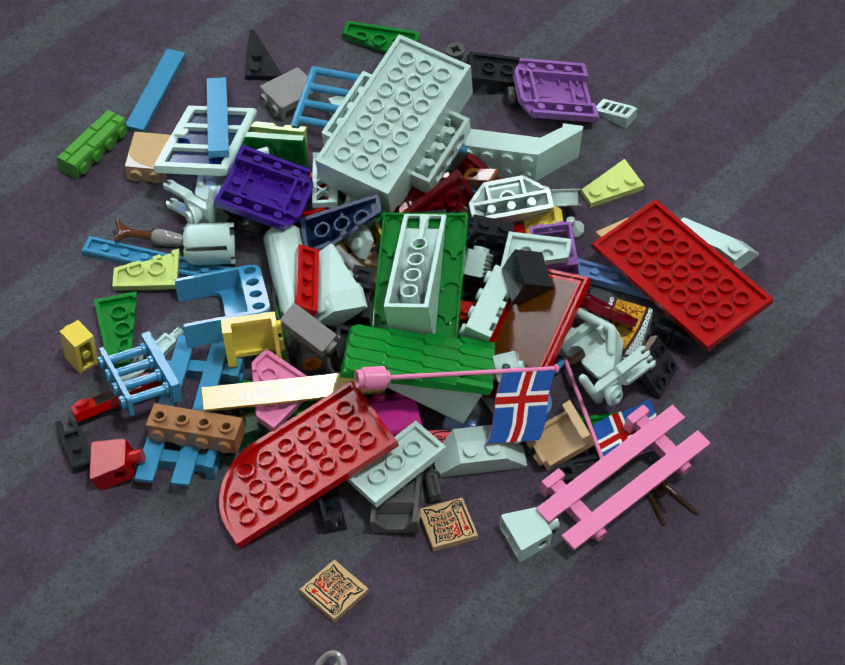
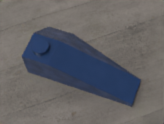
[300,193,383,251]

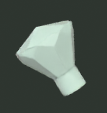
[566,216,584,238]

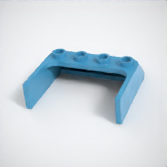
[174,265,270,348]

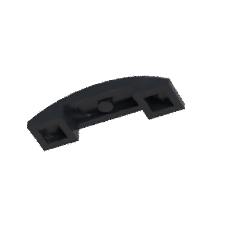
[335,264,376,337]

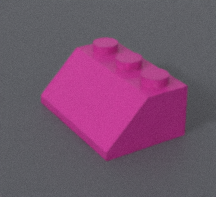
[366,391,422,435]

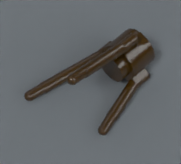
[646,480,698,526]

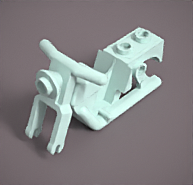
[163,147,269,224]
[558,307,656,406]

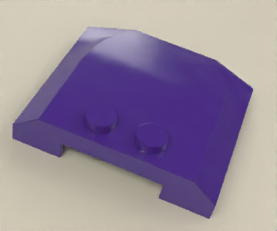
[213,145,314,231]

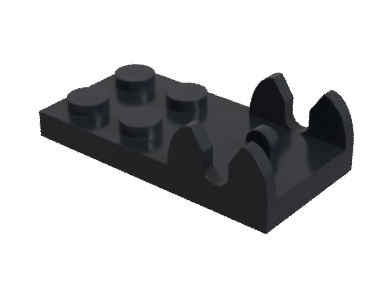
[466,51,528,95]

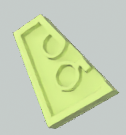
[112,249,180,291]

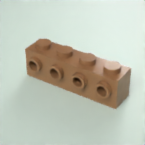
[146,403,245,454]

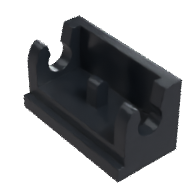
[316,487,347,534]

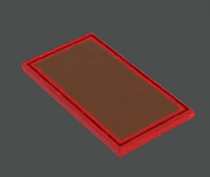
[482,269,591,400]

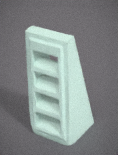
[596,99,637,129]

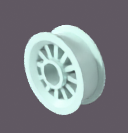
[550,189,582,207]

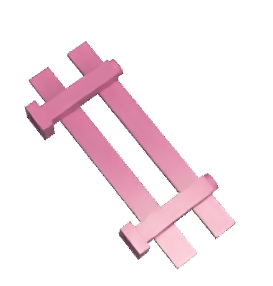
[536,404,710,550]

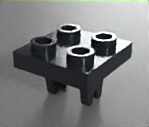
[635,335,679,398]

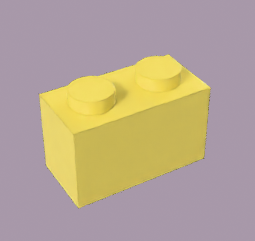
[59,320,98,374]

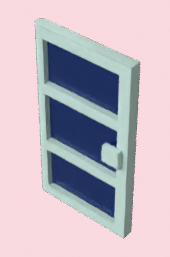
[154,106,257,176]

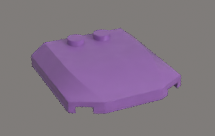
[513,58,599,123]

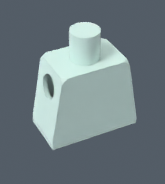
[500,507,560,562]

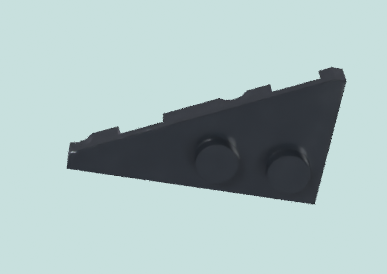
[245,30,282,81]

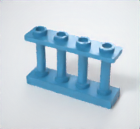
[97,332,182,416]

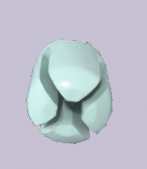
[183,222,236,266]

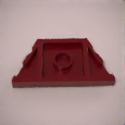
[580,292,639,327]

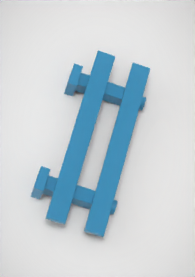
[134,335,245,487]

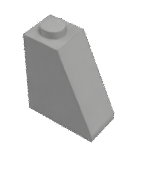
[280,303,338,357]

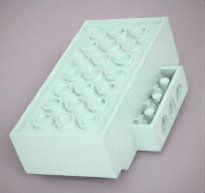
[315,34,473,213]

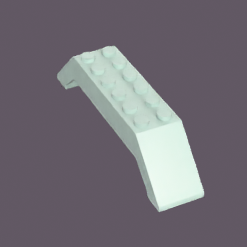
[446,124,583,181]

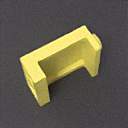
[221,312,285,367]

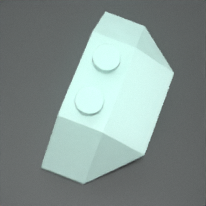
[468,175,554,222]
[434,425,527,477]

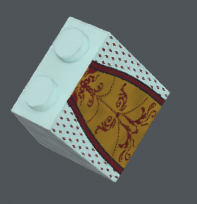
[603,297,653,361]

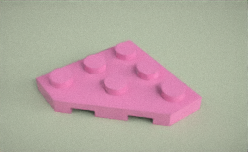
[252,349,308,431]

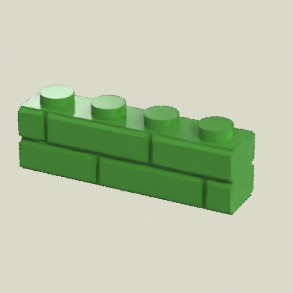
[56,110,128,179]

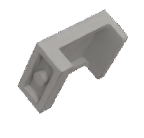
[259,67,321,121]

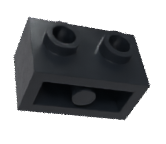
[466,214,514,254]

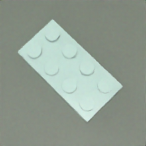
[347,421,447,508]

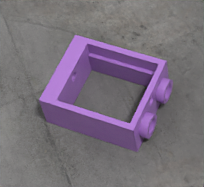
[529,221,579,275]

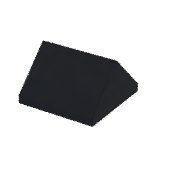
[502,249,554,305]

